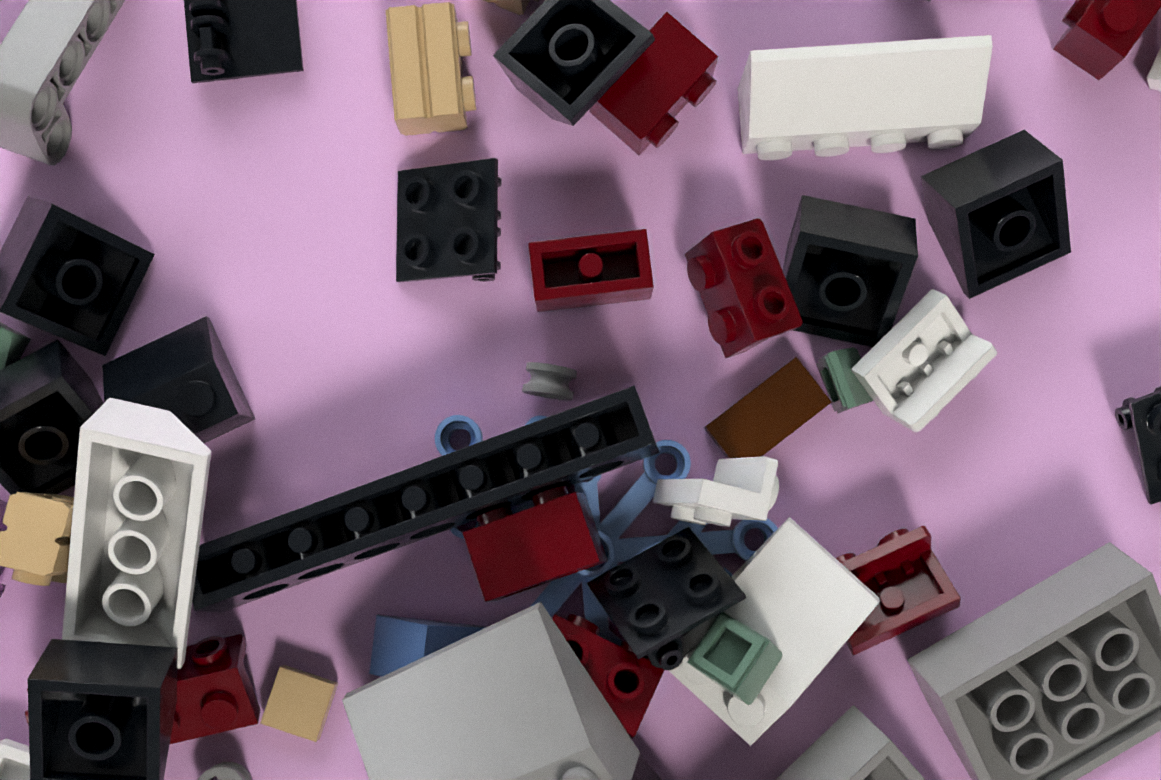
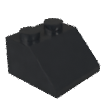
[493,0,655,126]
[921,130,1071,299]
[782,195,918,347]
[0,196,155,356]
[102,316,255,443]
[0,339,104,495]
[27,639,178,780]

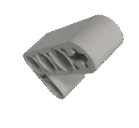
[0,0,125,165]

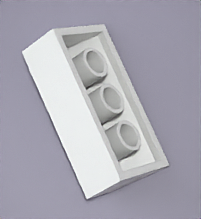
[737,35,993,160]
[62,398,212,669]

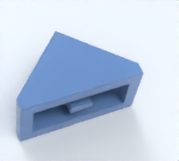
[369,614,488,677]

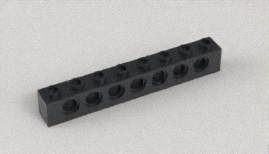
[192,386,660,612]

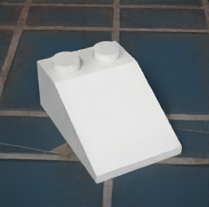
[668,517,880,746]

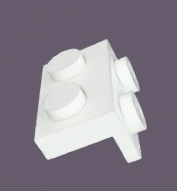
[851,289,997,432]
[653,456,779,527]

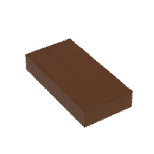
[704,357,832,458]

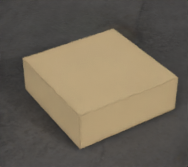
[260,665,338,742]

